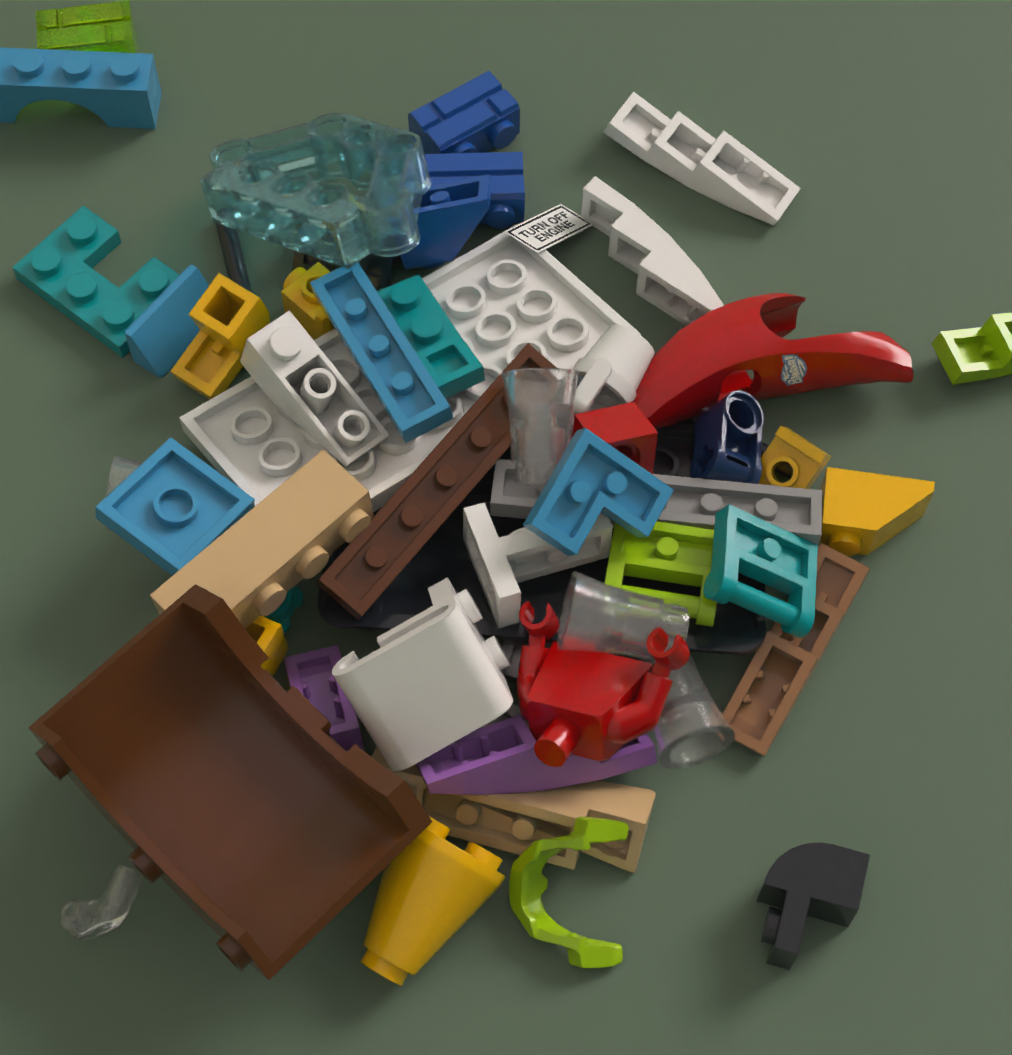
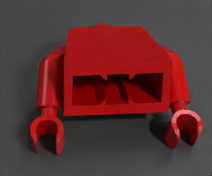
[517,601,690,767]

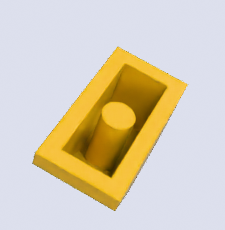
[819,467,935,556]

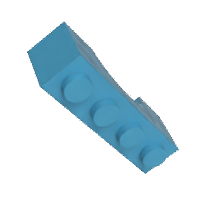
[0,47,162,129]

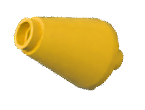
[360,817,505,986]

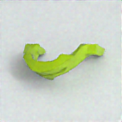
[509,816,629,968]

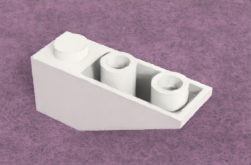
[240,310,389,467]

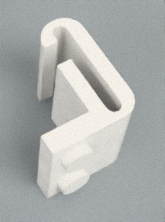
[332,577,513,771]

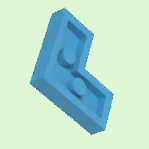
[523,428,674,556]

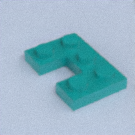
[12,205,179,358]

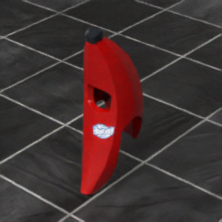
[633,293,914,430]

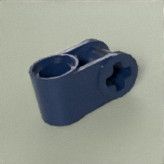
[690,390,764,484]

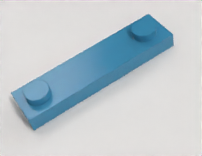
[310,260,454,443]

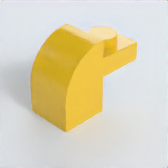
[170,273,270,400]

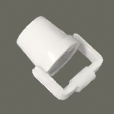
[567,324,655,435]

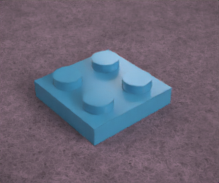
[95,437,255,576]

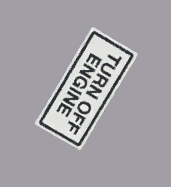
[504,204,594,253]

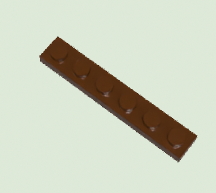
[316,343,568,620]

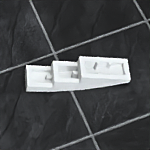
[603,92,801,226]
[581,176,724,326]

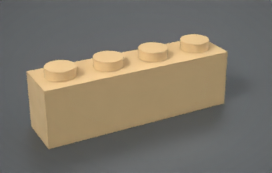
[150,449,374,628]

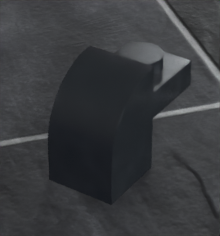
[757,842,870,970]

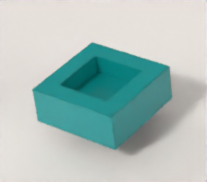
[416,333,485,399]

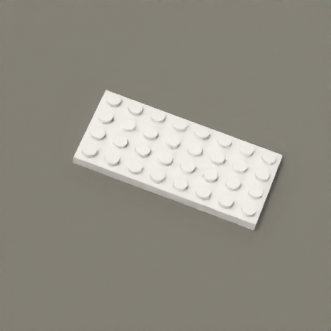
[179,224,641,512]

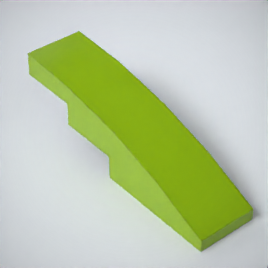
[931,313,1012,385]

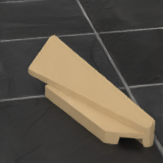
[371,747,656,873]

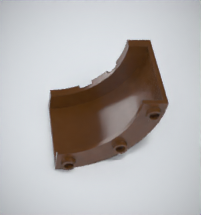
[28,584,433,980]

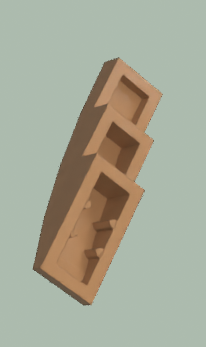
[714,543,870,757]

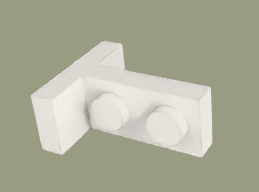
[463,502,613,628]

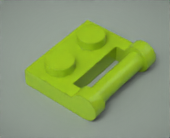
[601,521,717,627]

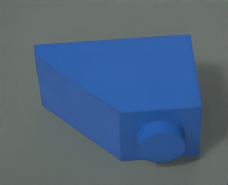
[389,174,492,269]

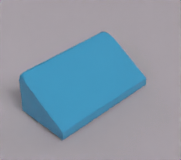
[125,264,209,378]

